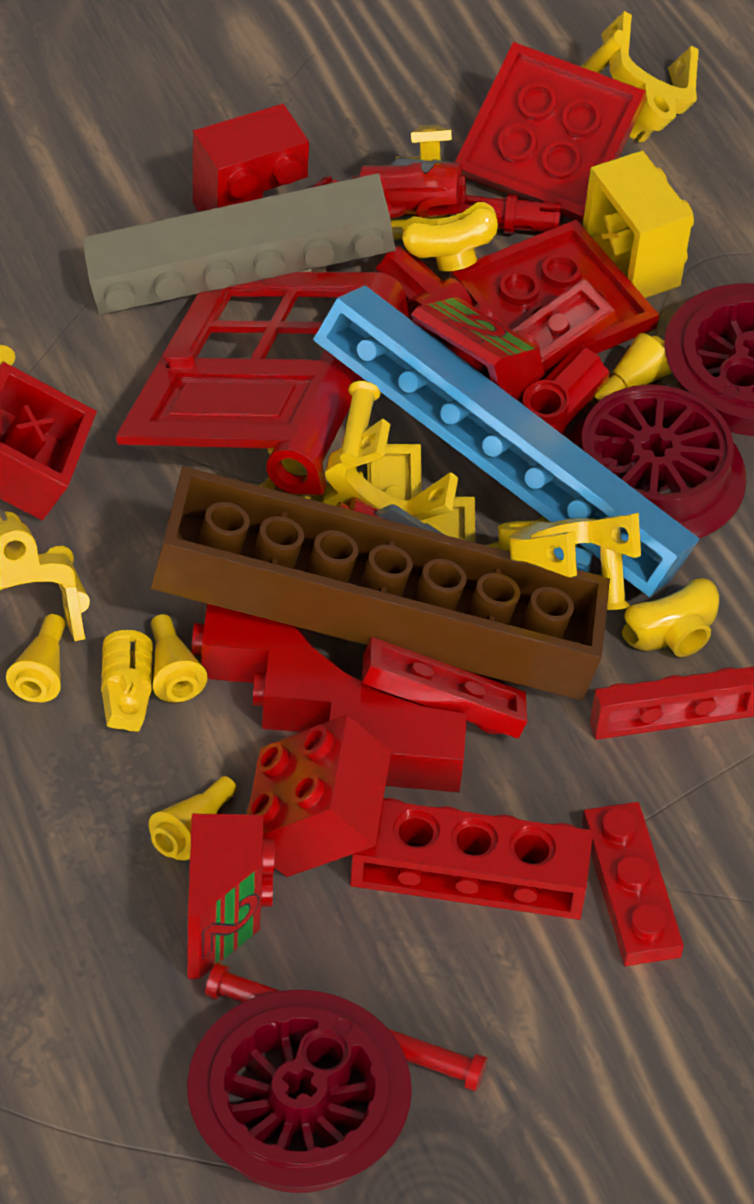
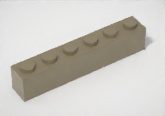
[82,173,395,315]

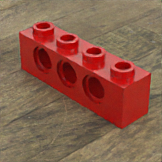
[350,798,593,920]

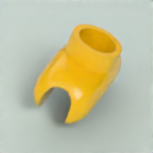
[402,202,498,271]
[621,578,720,657]

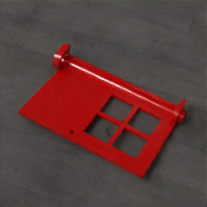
[116,272,409,495]

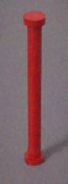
[205,962,488,1092]

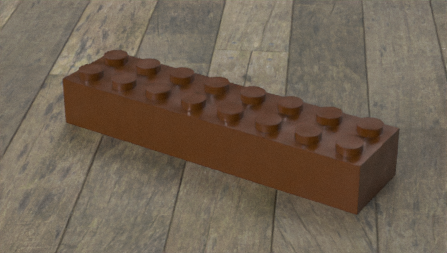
[151,466,610,701]

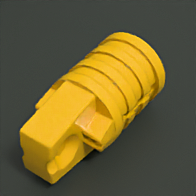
[101,630,153,732]

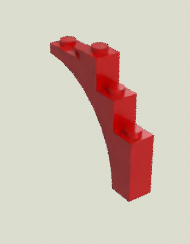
[192,604,467,793]

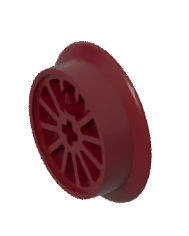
[664,283,754,436]
[566,385,747,539]
[187,990,412,1193]

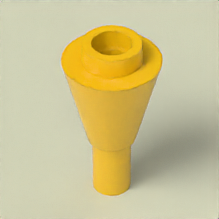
[590,333,672,407]
[6,614,66,703]
[150,614,207,703]
[149,776,237,861]

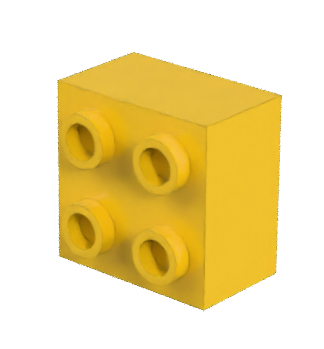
[583,150,694,298]

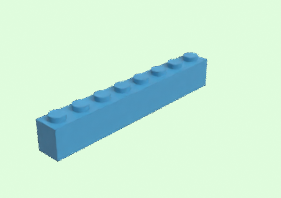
[313,286,700,597]

